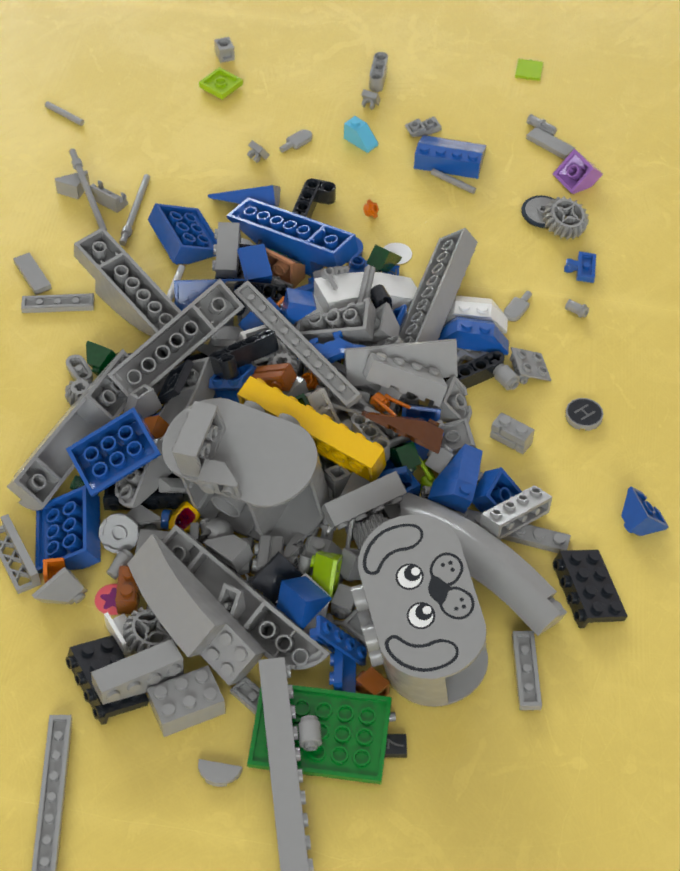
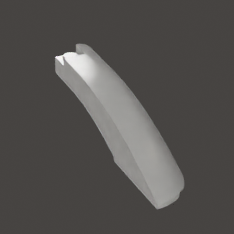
[7,349,129,511]
[115,357,215,508]
[398,493,567,636]
[162,525,331,670]

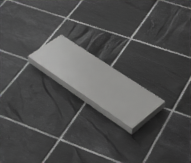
[344,339,458,386]

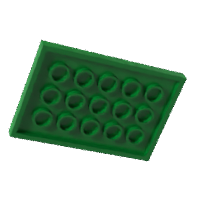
[247,684,392,784]

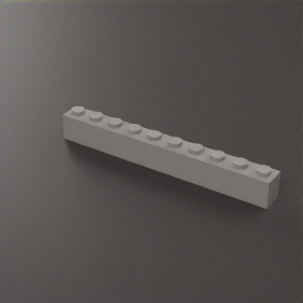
[258,657,314,871]

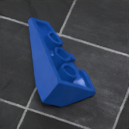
[208,185,281,207]
[428,444,483,514]

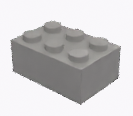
[172,401,226,478]
[147,665,226,737]

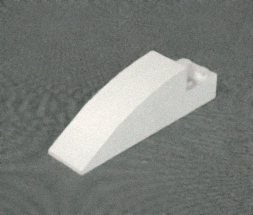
[281,272,418,328]

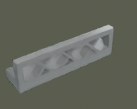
[0,514,41,594]

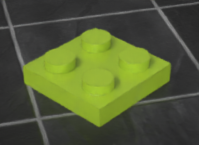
[199,67,243,100]

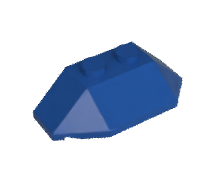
[438,316,509,355]

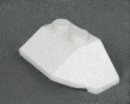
[445,296,508,334]

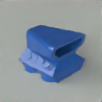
[209,364,256,403]

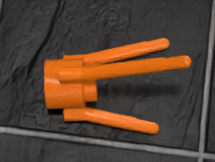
[370,392,411,437]

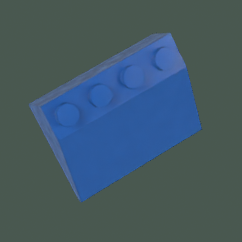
[414,135,486,179]
[147,203,217,264]
[66,407,161,497]
[35,485,101,573]

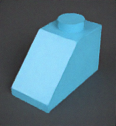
[344,116,378,153]

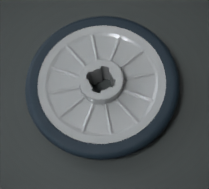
[521,195,555,228]

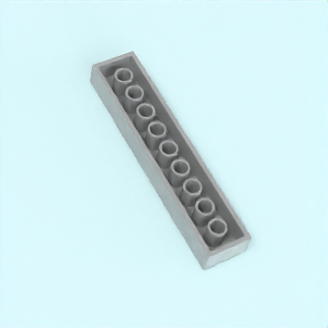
[399,228,478,343]

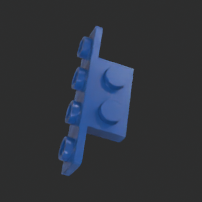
[310,615,367,666]
[329,638,357,693]

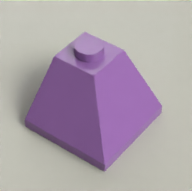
[553,149,603,194]

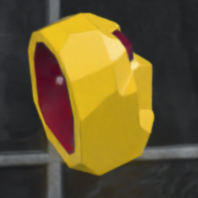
[169,501,201,531]

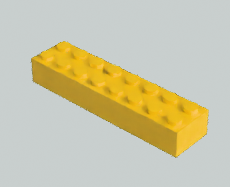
[237,376,386,483]

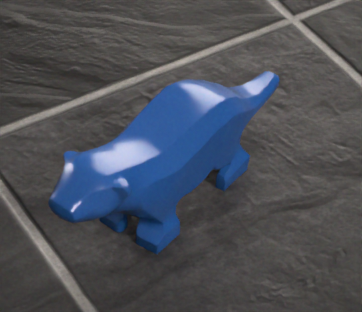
[297,330,366,364]

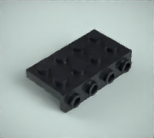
[103,473,184,511]
[553,550,628,628]
[66,635,149,725]

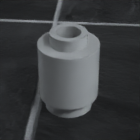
[493,363,520,390]
[298,715,322,751]

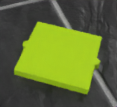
[515,59,543,81]

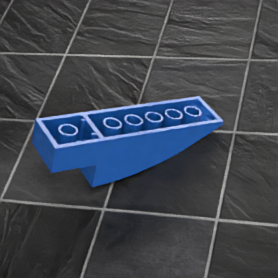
[226,197,358,277]

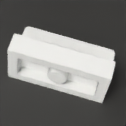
[104,612,137,658]

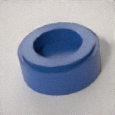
[160,509,172,530]

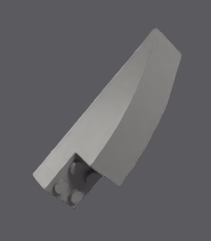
[74,227,181,336]
[107,279,245,398]
[127,533,266,685]

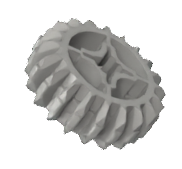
[543,196,589,240]
[123,605,177,653]

